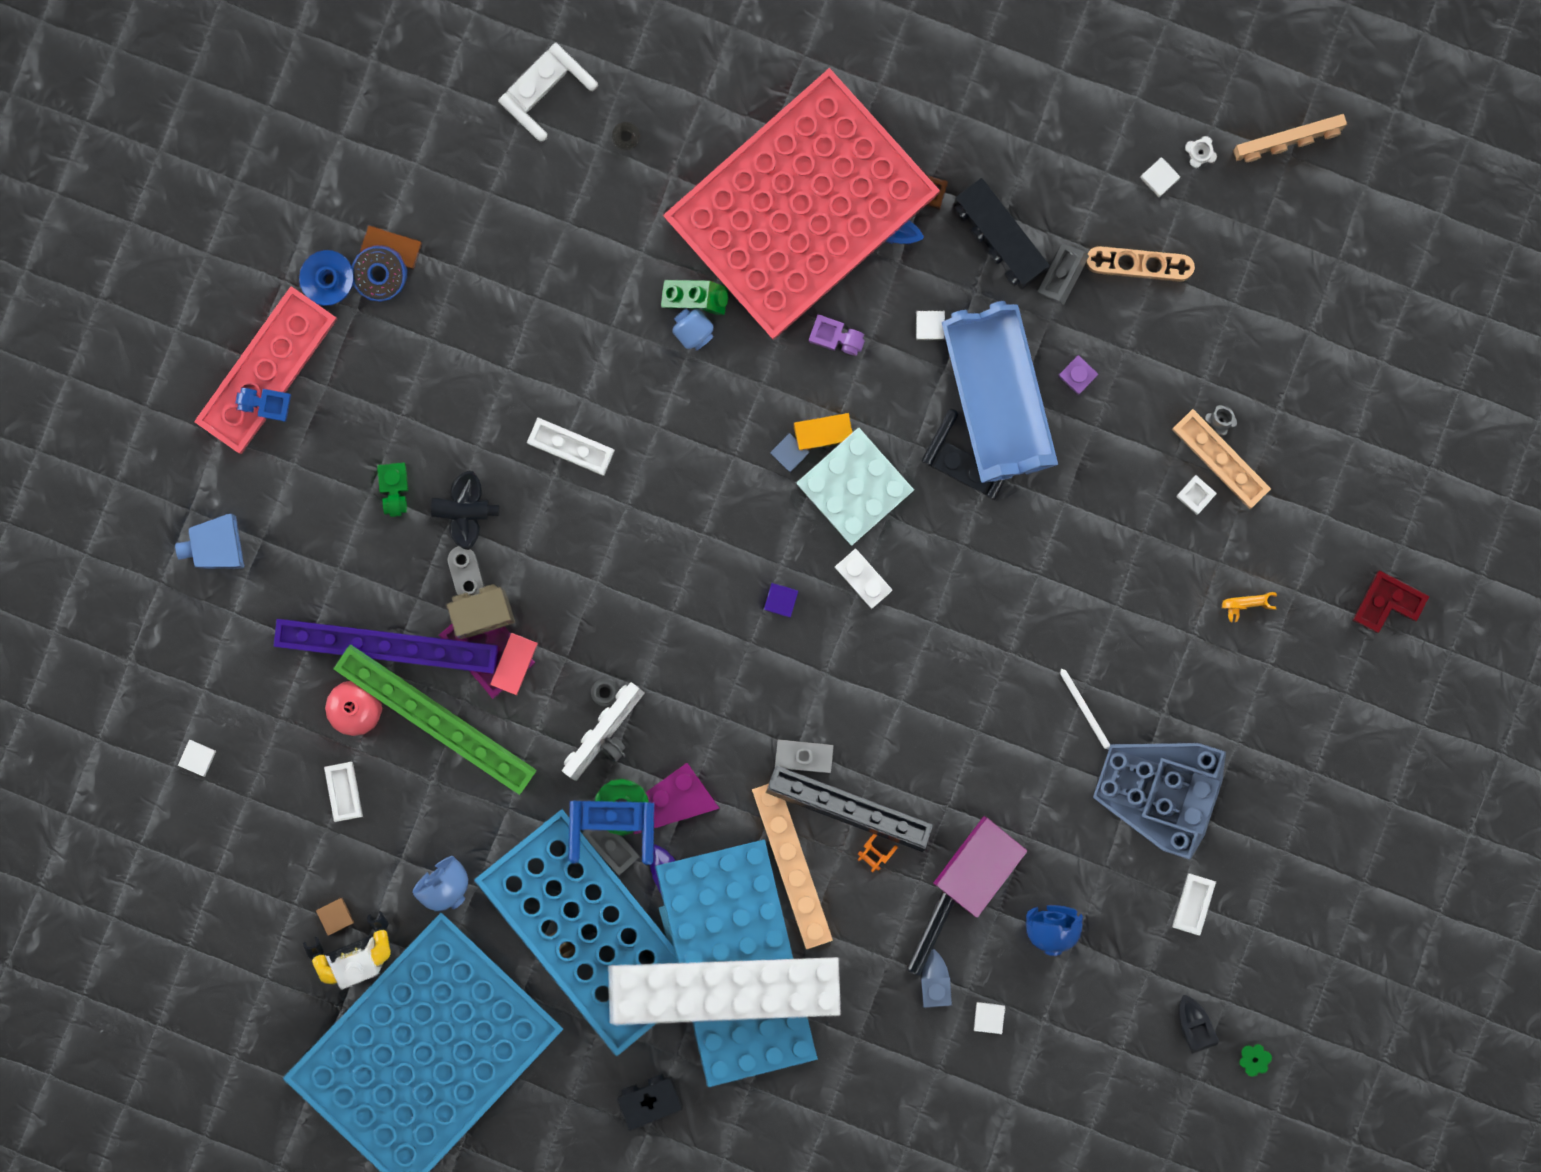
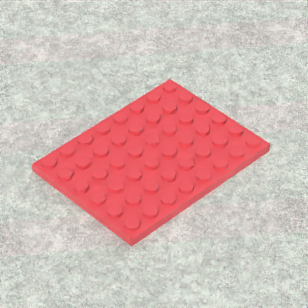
[663,68,940,340]

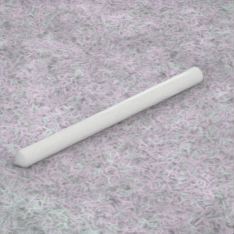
[1060,669,1110,750]

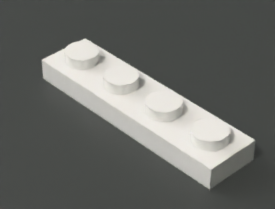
[562,682,645,781]

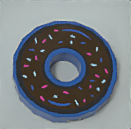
[352,245,407,302]

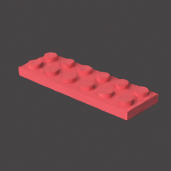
[194,286,337,454]

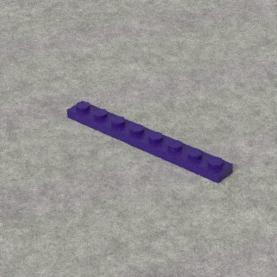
[273,619,498,673]

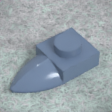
[921,949,952,1007]

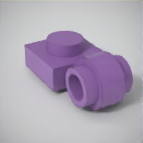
[809,315,865,356]

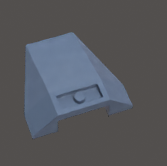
[1093,743,1226,859]

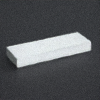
[527,418,615,476]

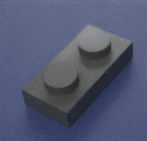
[1037,243,1089,305]
[582,830,640,875]

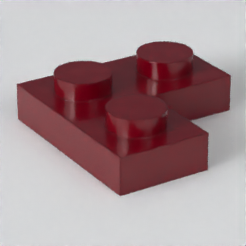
[1352,570,1430,633]

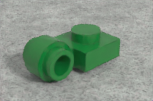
[377,463,409,517]

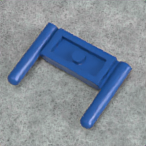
[568,801,654,865]

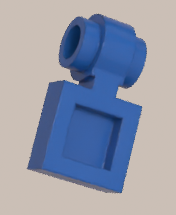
[235,388,291,422]

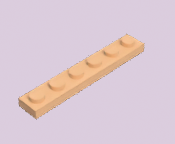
[752,784,833,949]

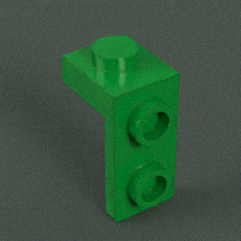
[661,280,728,315]

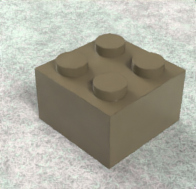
[447,584,515,640]

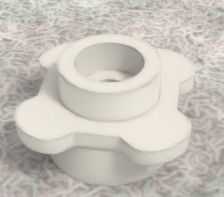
[1185,136,1217,168]

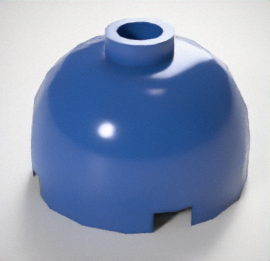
[1026,905,1083,956]

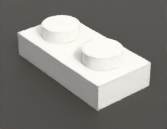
[835,548,893,609]

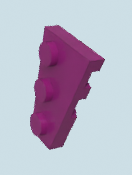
[633,763,720,834]

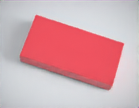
[490,633,538,695]

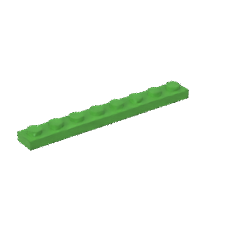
[334,644,537,795]

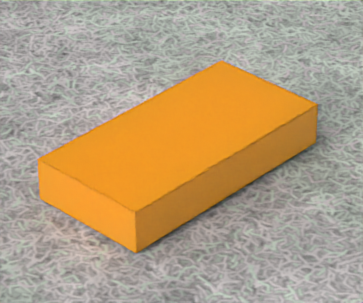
[793,413,852,451]

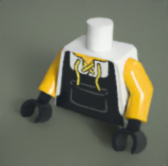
[303,911,391,989]

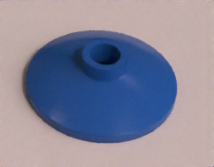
[299,250,354,306]

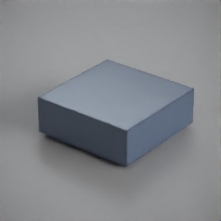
[770,433,810,473]

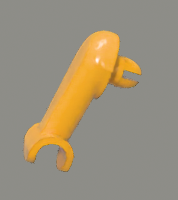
[1222,592,1277,623]

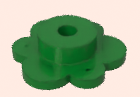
[1239,1044,1272,1077]

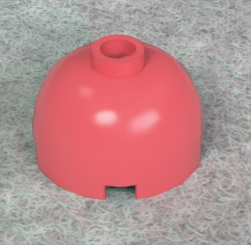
[325,681,382,736]

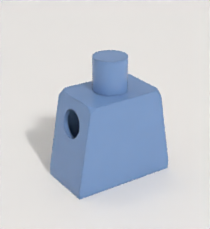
[175,514,244,569]

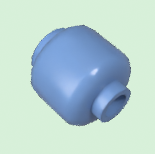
[672,308,714,351]

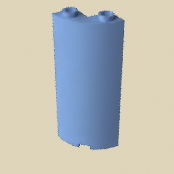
[941,301,1058,483]

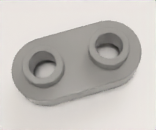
[448,546,484,596]

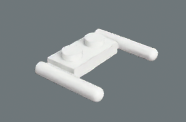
[498,43,598,141]

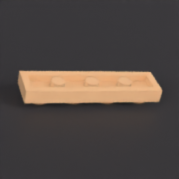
[1233,114,1347,162]
[1172,409,1271,509]

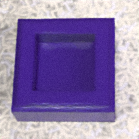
[764,583,798,618]

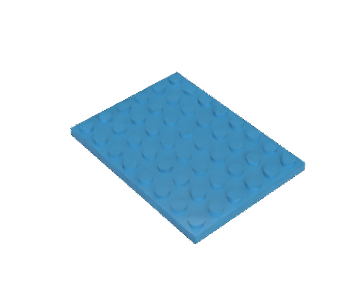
[283,912,563,1172]

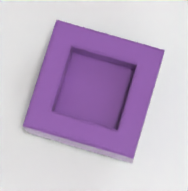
[1058,355,1098,395]

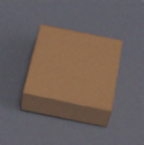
[316,898,354,936]

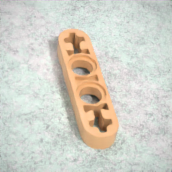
[1086,247,1195,281]

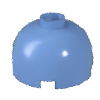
[412,856,469,911]

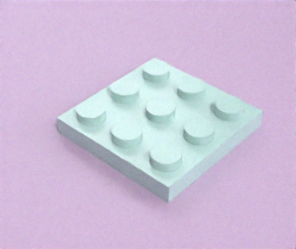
[796,427,914,546]

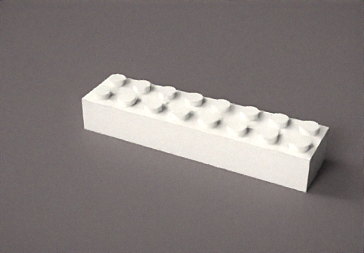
[608,958,840,1024]

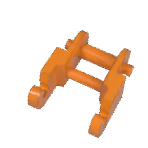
[858,834,898,873]

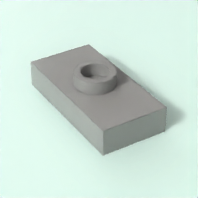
[775,740,833,773]

